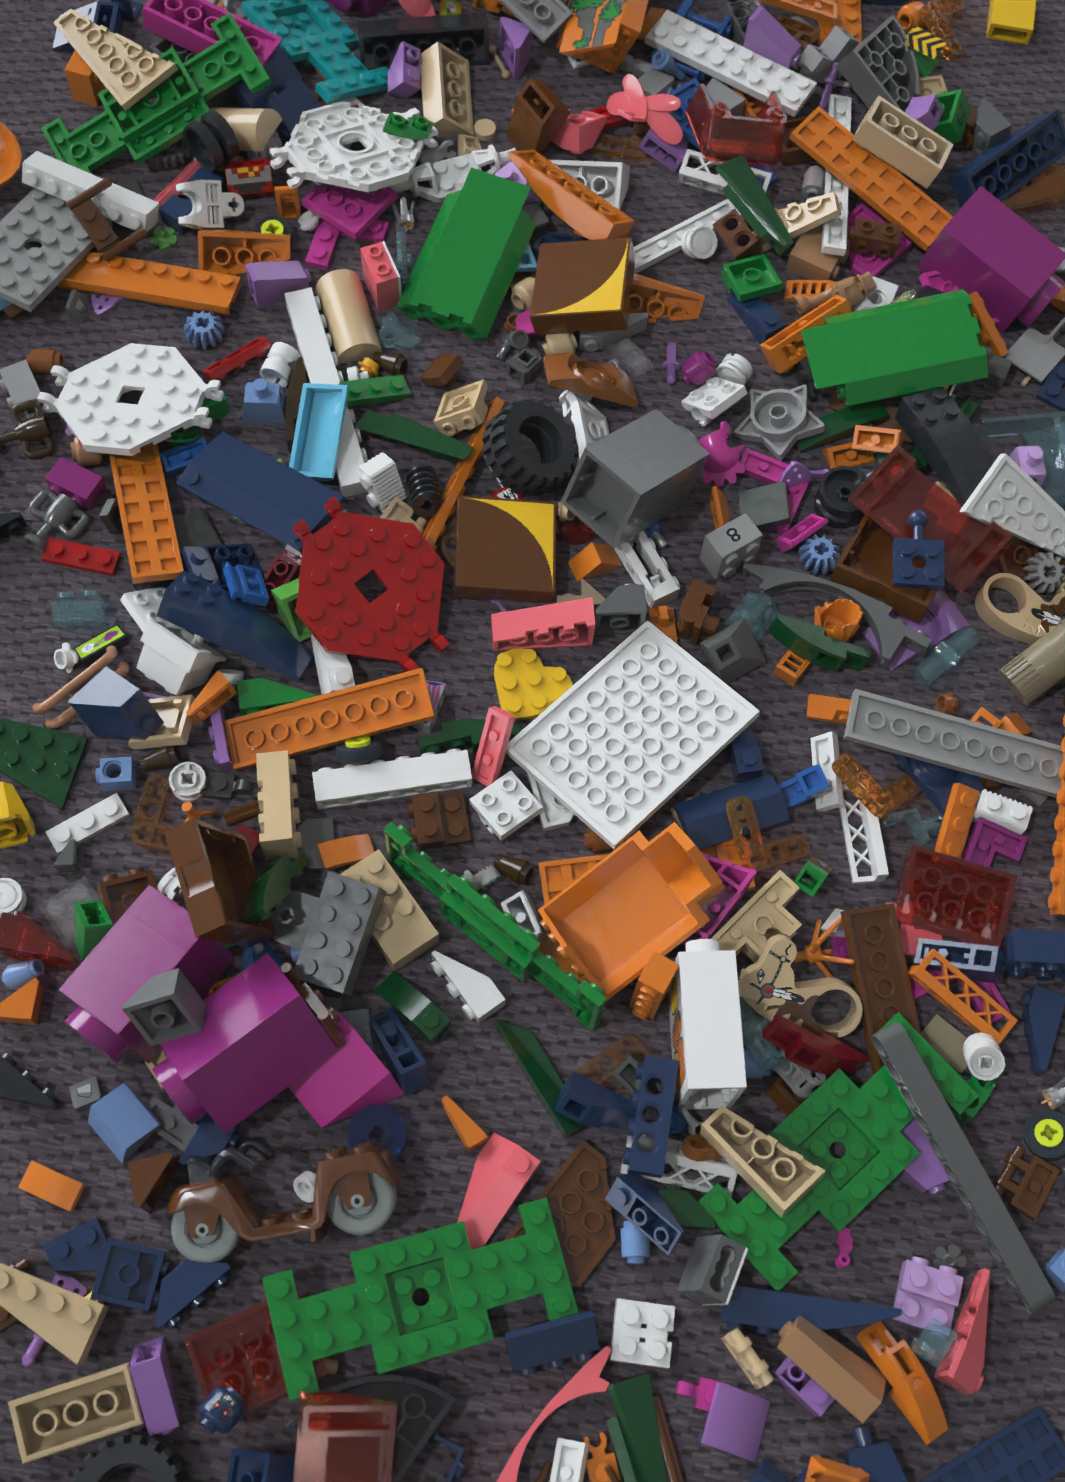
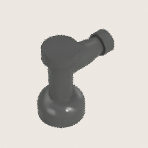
[495,330,528,362]

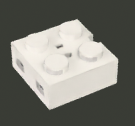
[609,1298,675,1369]

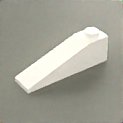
[549,160,630,210]

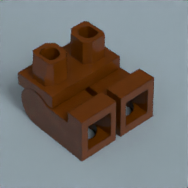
[676,579,720,646]

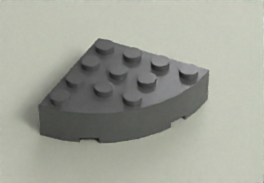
[836,14,920,112]

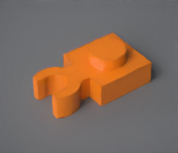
[584,1432,622,1482]

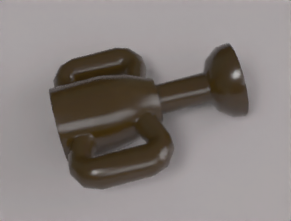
[0,400,54,460]

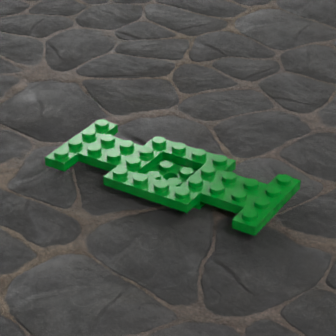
[41,12,272,174]
[383,822,607,1032]
[698,1013,979,1291]
[262,1197,579,1401]

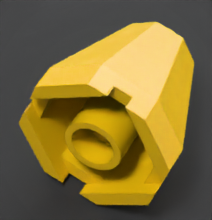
[0,782,35,849]

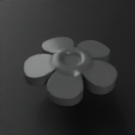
[934,1244,967,1274]

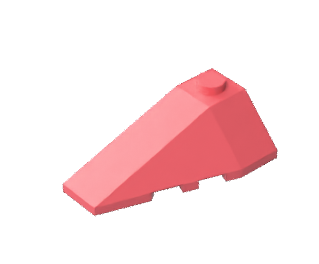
[512,108,607,155]
[933,1268,990,1395]

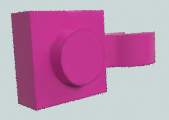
[675,1377,730,1412]

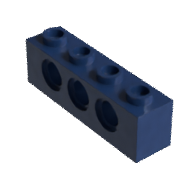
[623,1055,679,1178]

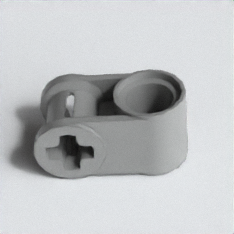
[771,1049,826,1098]

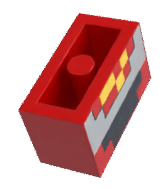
[224,158,274,198]

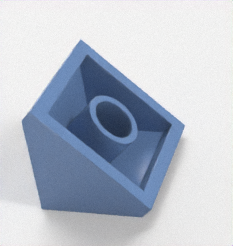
[88,1082,161,1164]

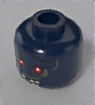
[199,1385,245,1435]

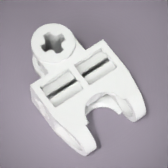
[176,180,244,229]

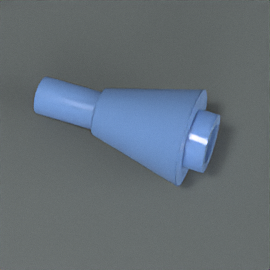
[652,49,685,81]

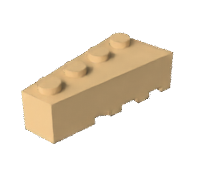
[256,750,302,861]
[700,1106,825,1218]
[0,1263,109,1365]

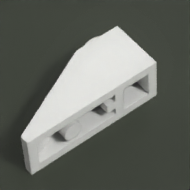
[311,635,355,695]

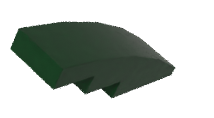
[795,399,890,454]

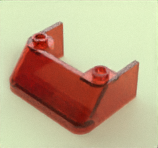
[685,84,787,166]

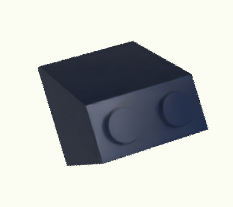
[67,667,164,740]

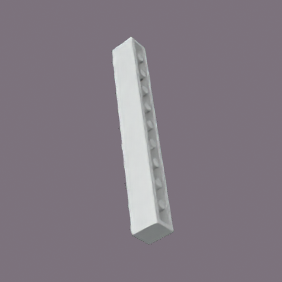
[284,287,368,497]

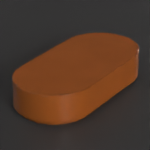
[682,1134,723,1162]

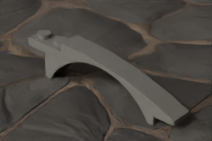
[743,564,932,668]

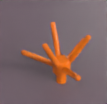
[794,918,854,978]

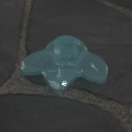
[378,312,421,349]

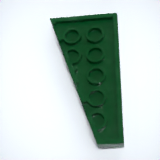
[0,718,89,811]

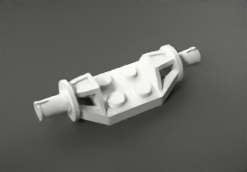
[389,145,516,203]
[559,390,609,469]

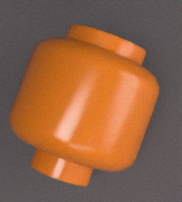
[897,1,929,33]

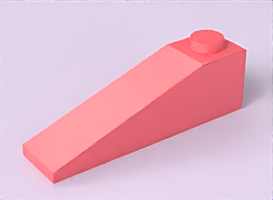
[457,1133,541,1250]

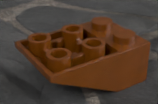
[506,78,571,154]

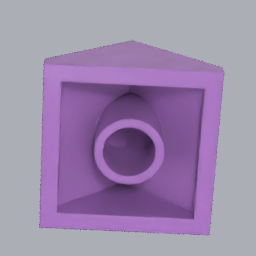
[499,17,532,80]

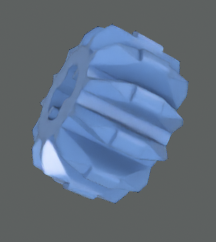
[184,309,225,351]
[798,534,840,575]

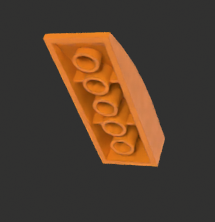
[509,149,635,240]

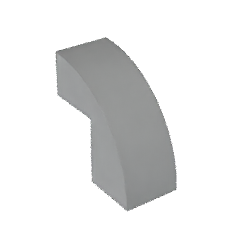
[800,25,859,73]

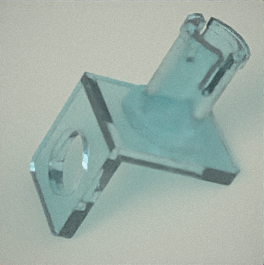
[882,808,943,849]
[911,1318,957,1368]

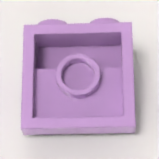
[891,1257,964,1337]

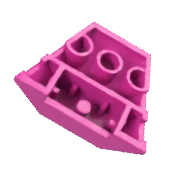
[682,853,757,947]
[288,1008,404,1128]

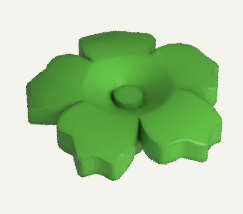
[150,227,178,250]

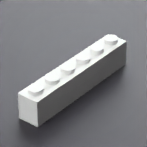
[22,151,159,232]
[312,749,472,809]

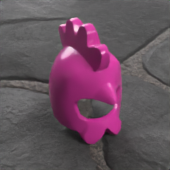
[698,421,746,487]

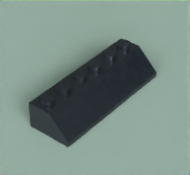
[357,12,490,70]

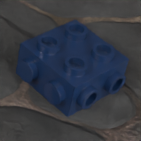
[262,78,321,142]

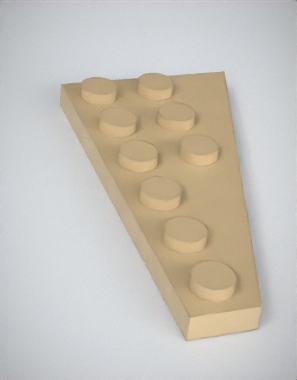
[53,9,178,111]

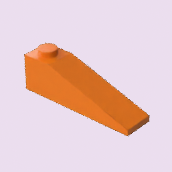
[198,229,291,276]
[629,273,705,323]

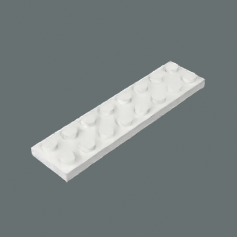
[645,10,817,117]

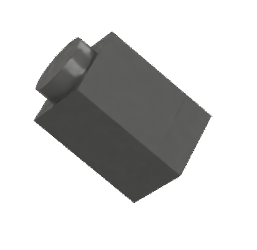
[561,409,710,549]

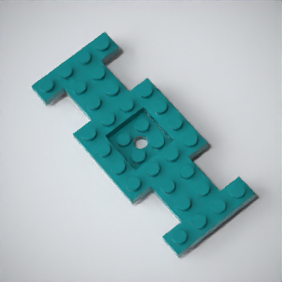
[241,0,389,104]

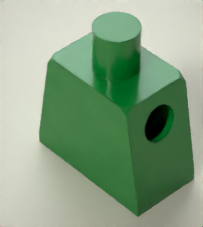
[74,900,113,962]

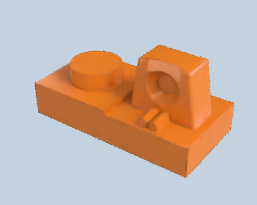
[648,606,678,645]

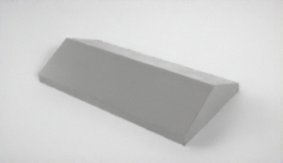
[500,0,572,43]

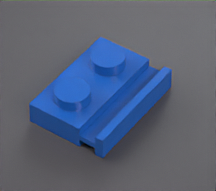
[223,562,269,607]

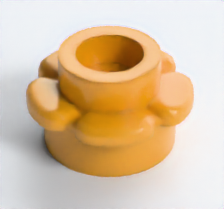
[358,357,380,378]

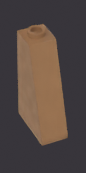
[777,1315,886,1423]

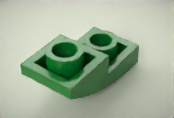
[382,112,434,139]

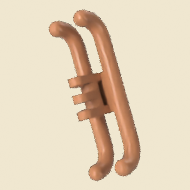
[33,646,130,729]

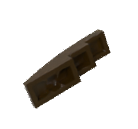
[285,357,307,452]

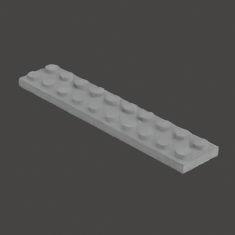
[843,689,1063,798]

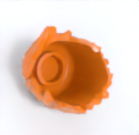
[814,598,864,642]

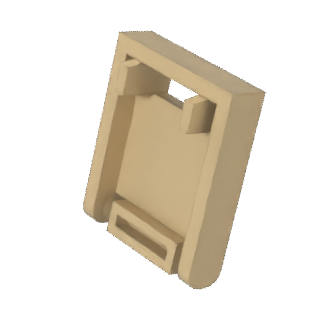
[128,695,195,749]

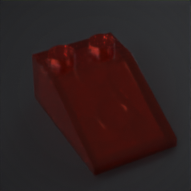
[0,911,81,972]

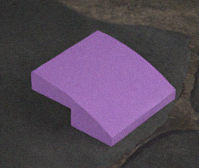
[701,1382,770,1462]

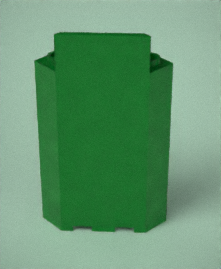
[396,168,536,341]
[802,289,988,406]

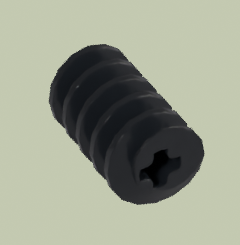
[406,465,442,517]

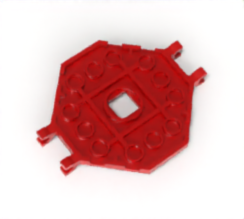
[292,496,450,672]

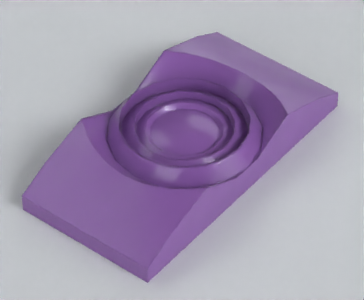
[862,590,971,672]

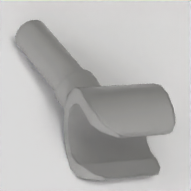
[678,1105,703,1135]

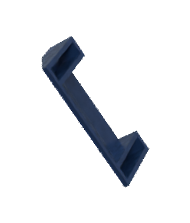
[176,431,345,558]

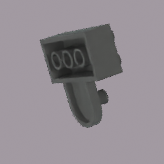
[271,871,387,996]

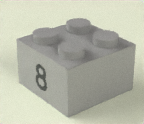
[700,513,763,580]

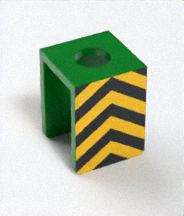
[905,26,946,77]

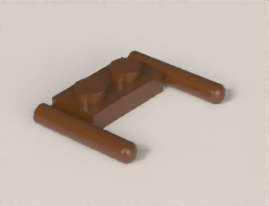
[66,178,147,261]

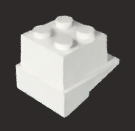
[136,619,227,695]

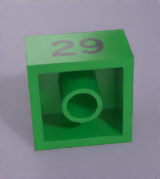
[932,89,971,143]

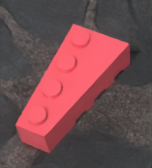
[491,597,595,651]

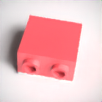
[360,241,401,311]

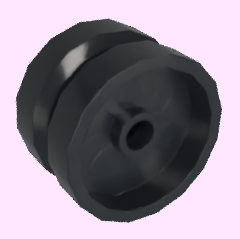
[183,110,240,172]
[814,466,873,529]

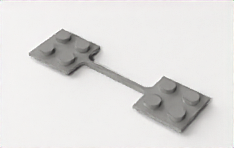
[1003,317,1065,383]

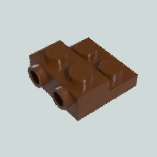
[407,792,471,850]
[96,867,157,926]

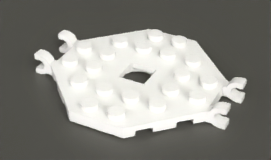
[270,101,438,192]
[37,343,224,456]

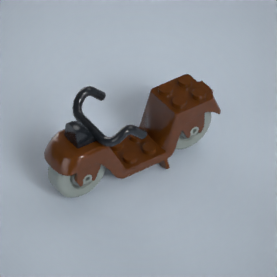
[166,1137,401,1263]

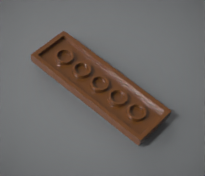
[840,903,921,1075]

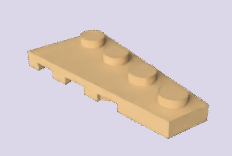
[753,192,841,253]

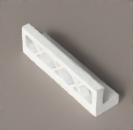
[678,149,772,195]
[839,776,889,884]
[620,1135,737,1197]

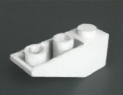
[430,951,506,1024]

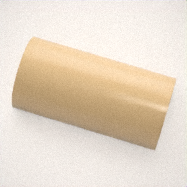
[208,107,282,151]
[316,269,383,364]
[8,1362,145,1464]

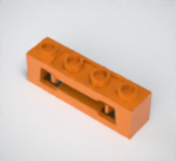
[760,295,852,374]
[629,951,679,1020]

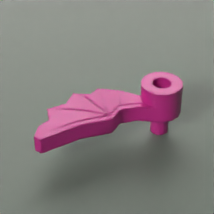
[835,1227,854,1269]

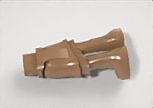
[793,272,877,316]

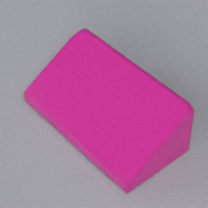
[776,514,828,553]

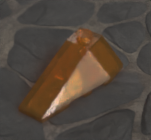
[1002,164,1065,210]

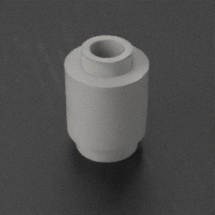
[802,166,825,199]

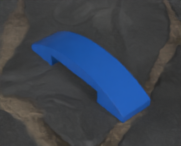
[778,764,830,811]

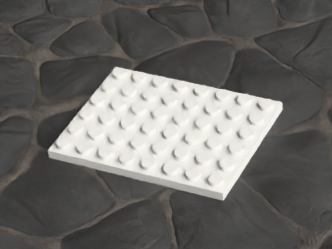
[506,620,760,850]

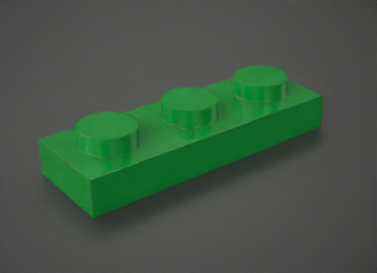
[338,375,411,407]

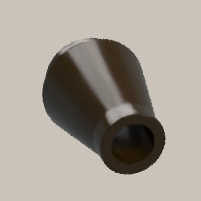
[372,351,408,376]
[140,746,181,772]
[493,854,534,885]

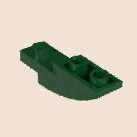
[768,613,871,672]
[418,719,522,755]
[243,853,310,924]

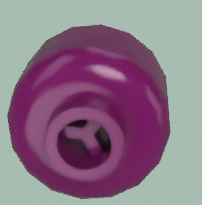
[682,351,717,386]

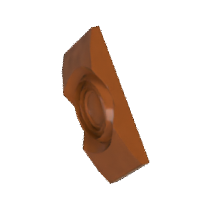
[543,353,638,408]

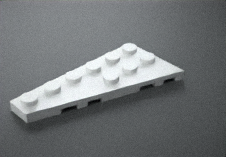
[959,453,1065,559]

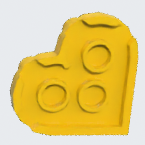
[494,648,573,722]

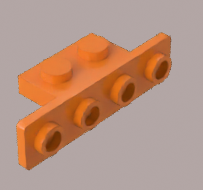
[806,694,851,724]

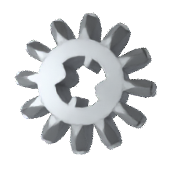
[1023,552,1065,593]

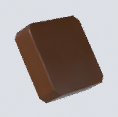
[420,354,464,386]

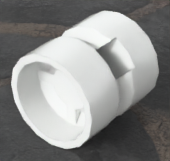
[259,342,300,388]
[963,1032,1005,1081]

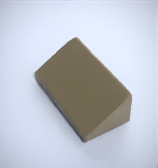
[921,1014,968,1074]

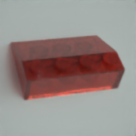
[895,845,1017,948]
[183,1287,329,1412]

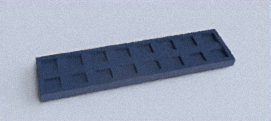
[918,1407,1065,1482]

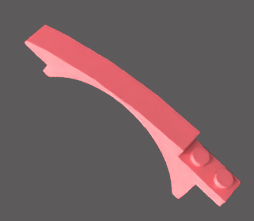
[496,1346,612,1482]

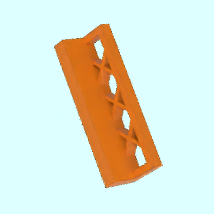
[908,949,1018,1045]

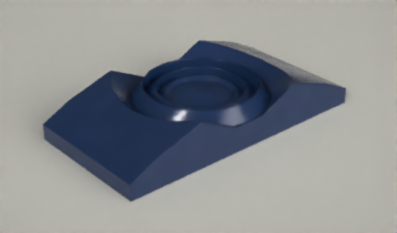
[890,752,984,816]

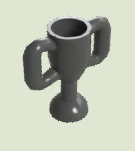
[23,489,89,554]

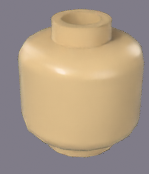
[511,277,535,311]
[542,332,578,355]

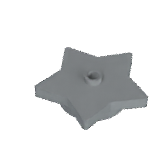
[734,384,825,461]

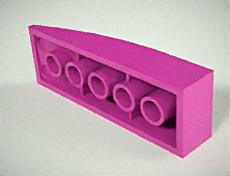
[143,0,282,67]

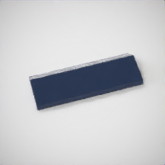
[674,774,790,850]

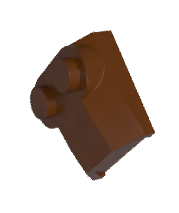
[769,115,815,164]

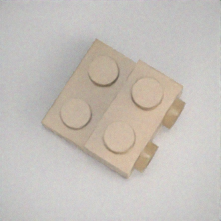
[434,379,488,436]

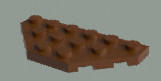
[504,1140,615,1288]

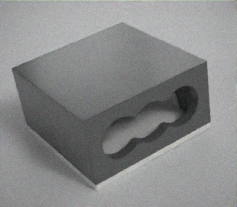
[676,1234,748,1306]

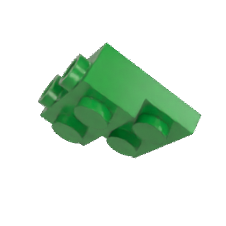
[721,254,783,302]

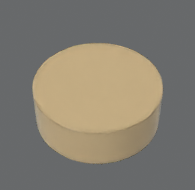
[474,119,496,140]

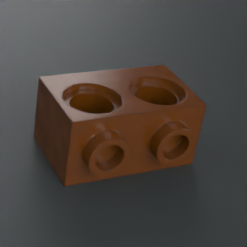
[713,208,763,261]

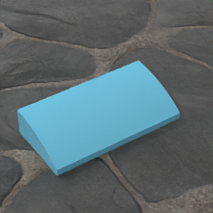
[289,383,349,482]

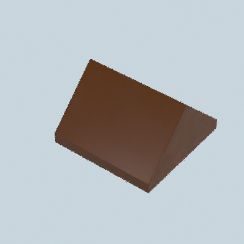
[127,1152,181,1214]

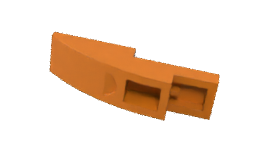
[856,1322,948,1445]

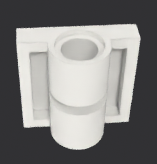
[681,377,747,426]
[120,586,175,632]
[469,771,543,841]

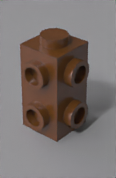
[847,218,902,259]

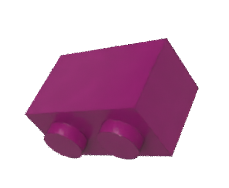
[45,457,107,510]

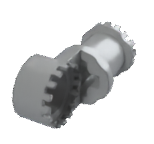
[459,865,502,892]

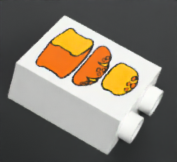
[668,939,747,1110]

